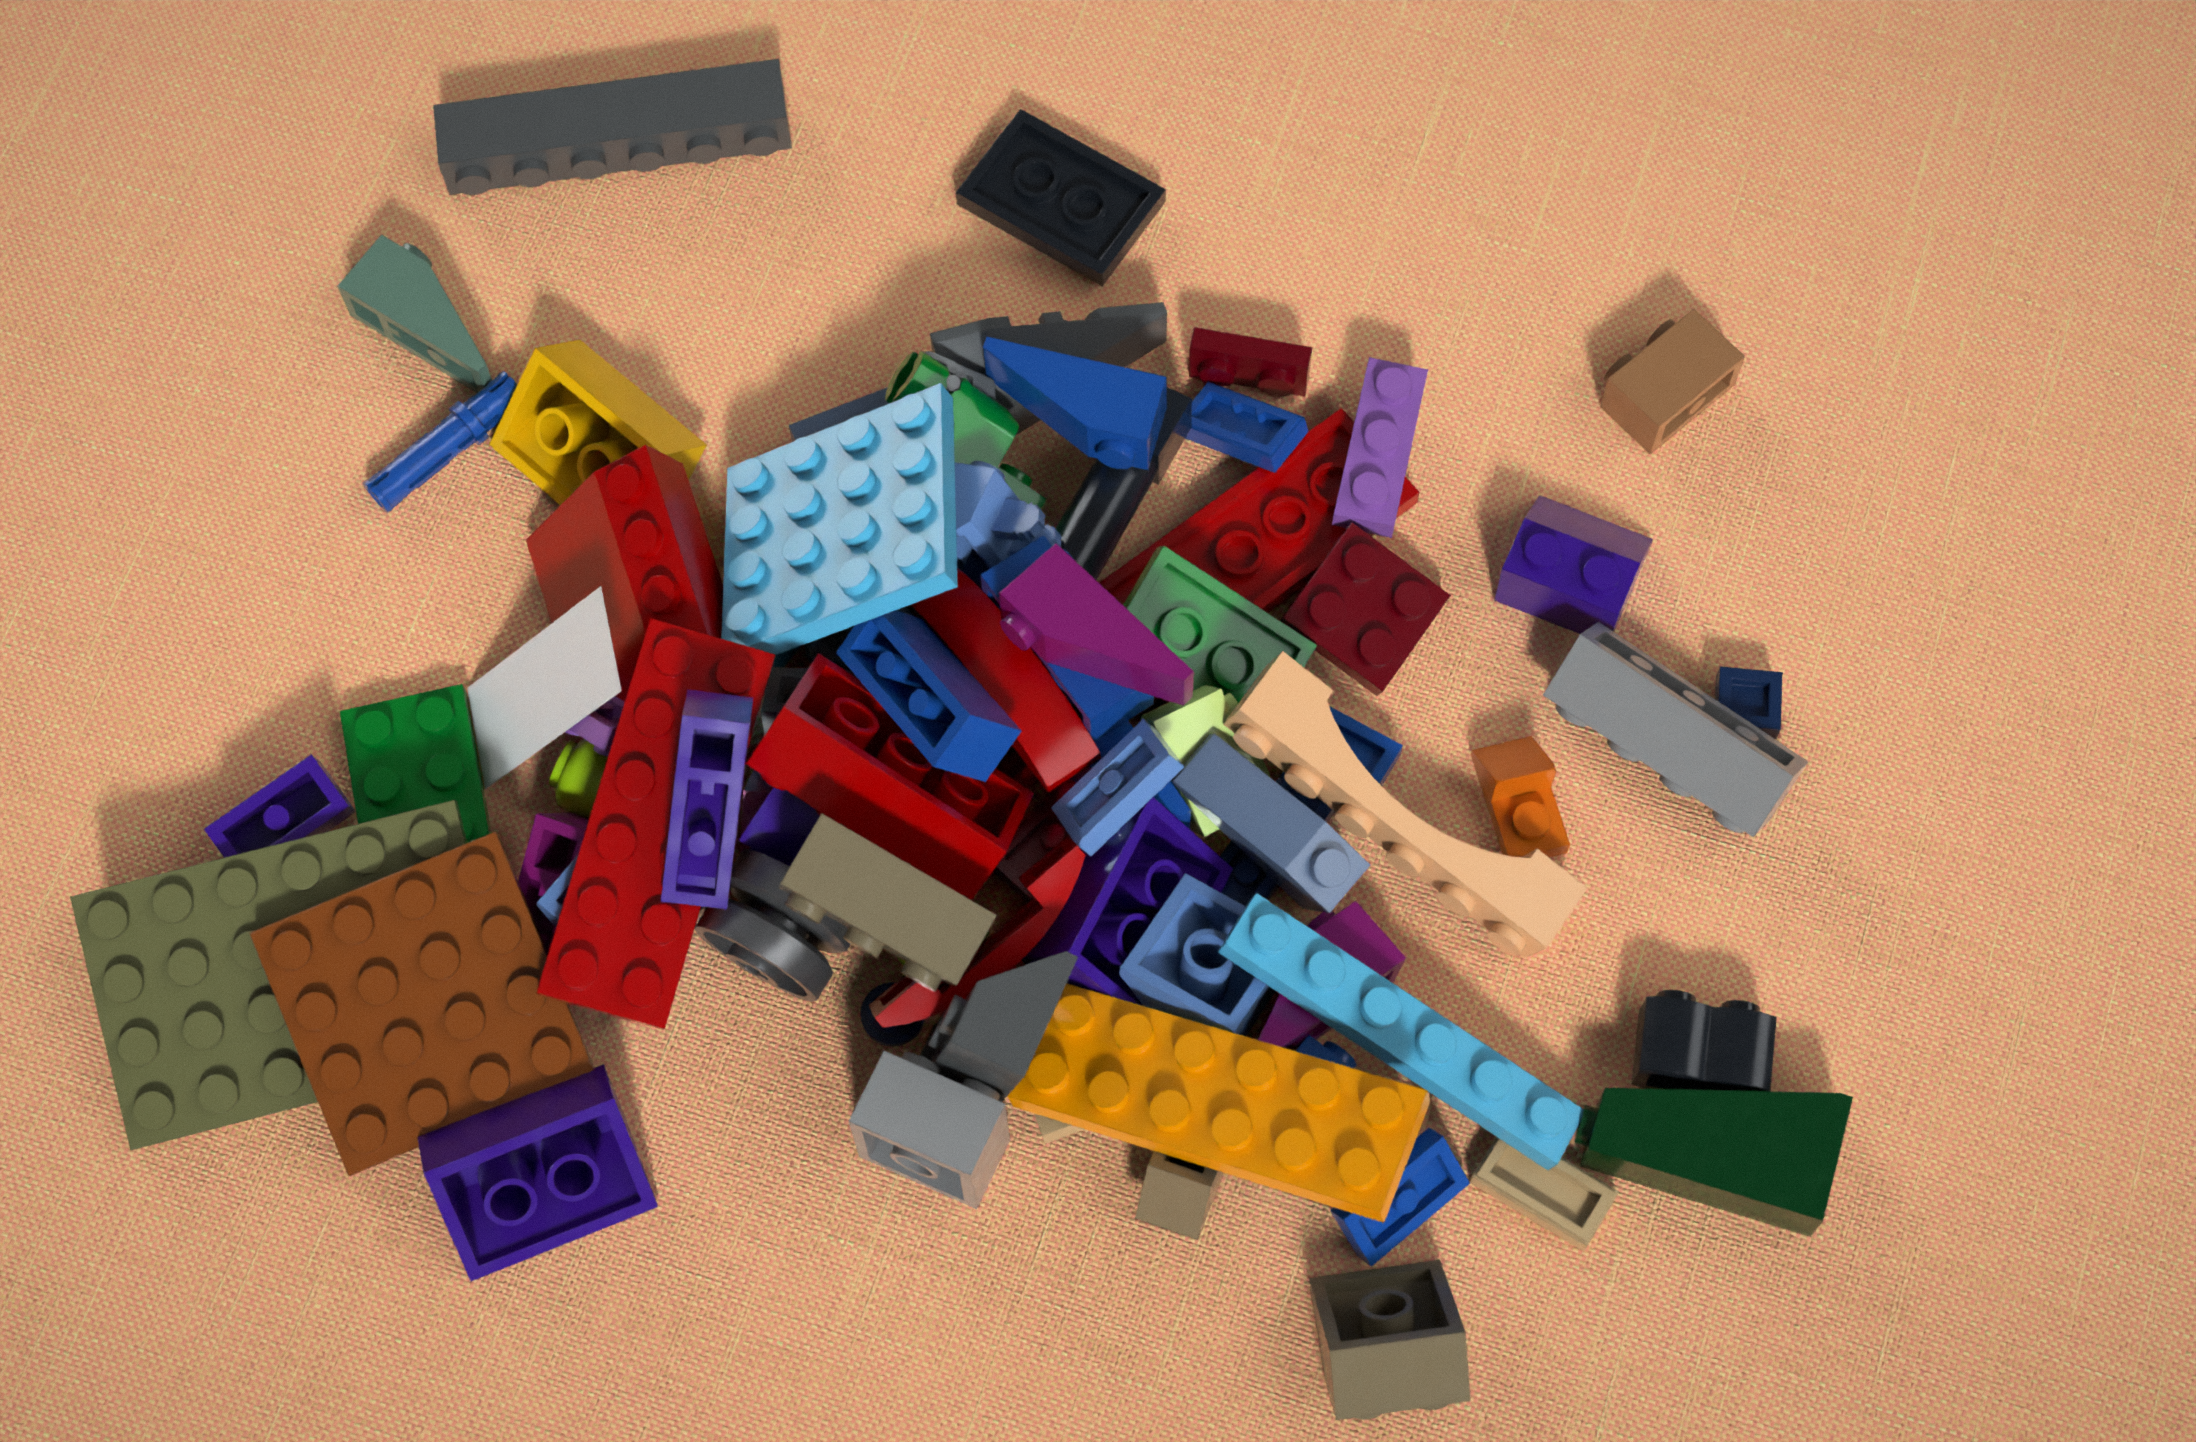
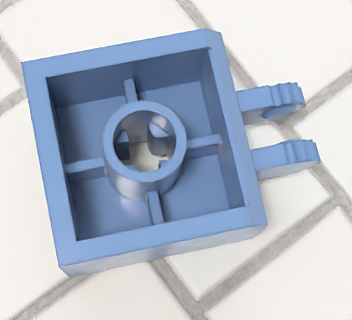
[955,461,1062,590]

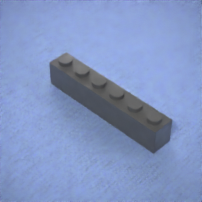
[433,59,792,195]

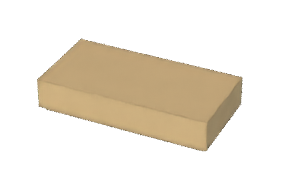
[1470,1137,1619,1252]

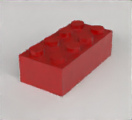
[746,653,1034,901]

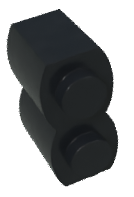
[1631,990,1777,1091]

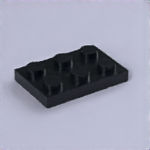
[956,109,1166,287]

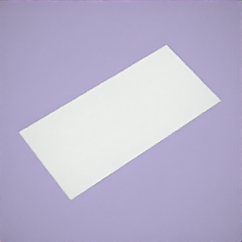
[467,586,622,789]

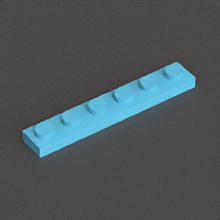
[1218,893,1584,1171]

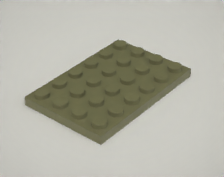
[70,800,467,1150]

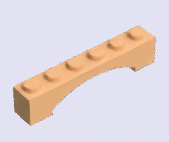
[1223,651,1588,958]

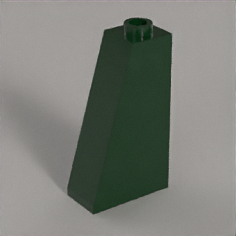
[1574,1088,1853,1237]

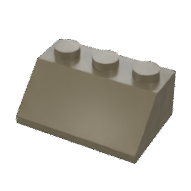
[778,813,997,992]

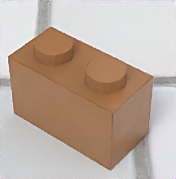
[1600,309,1745,455]

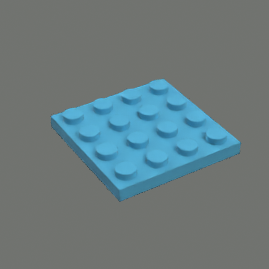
[721,383,958,655]

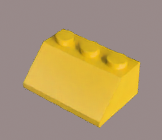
[489,339,707,505]

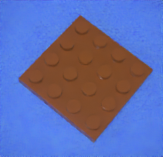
[249,832,595,1177]

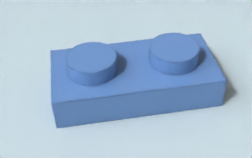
[1051,719,1184,856]

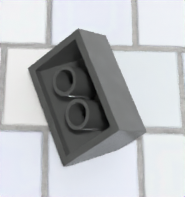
[919,951,1078,1102]

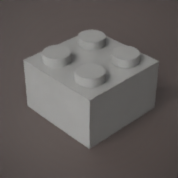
[848,1050,1010,1209]

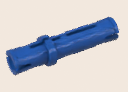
[362,371,518,513]

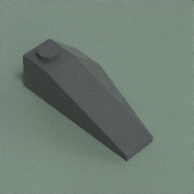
[930,302,1167,436]

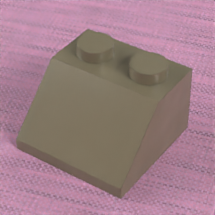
[1309,1260,1471,1420]

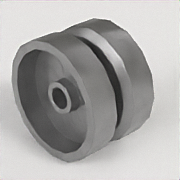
[695,849,851,1002]

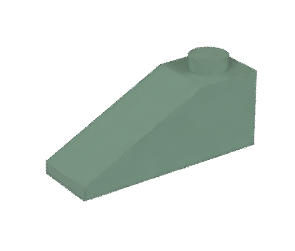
[337,234,492,393]

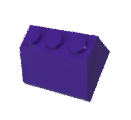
[1021,797,1233,1006]
[417,1064,658,1281]

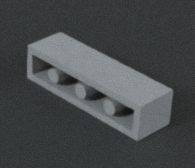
[1543,622,1809,837]

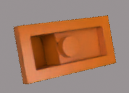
[1471,736,1570,858]

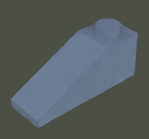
[1170,733,1370,913]

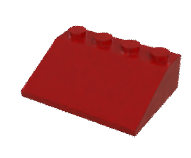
[526,445,723,702]

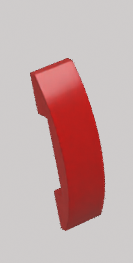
[907,568,1101,792]
[869,836,1085,1028]

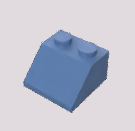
[1119,873,1276,1036]

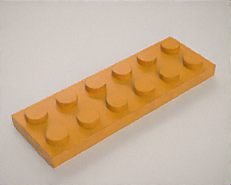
[1007,983,1430,1223]

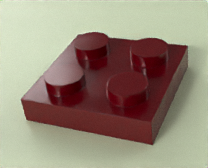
[1280,522,1451,696]

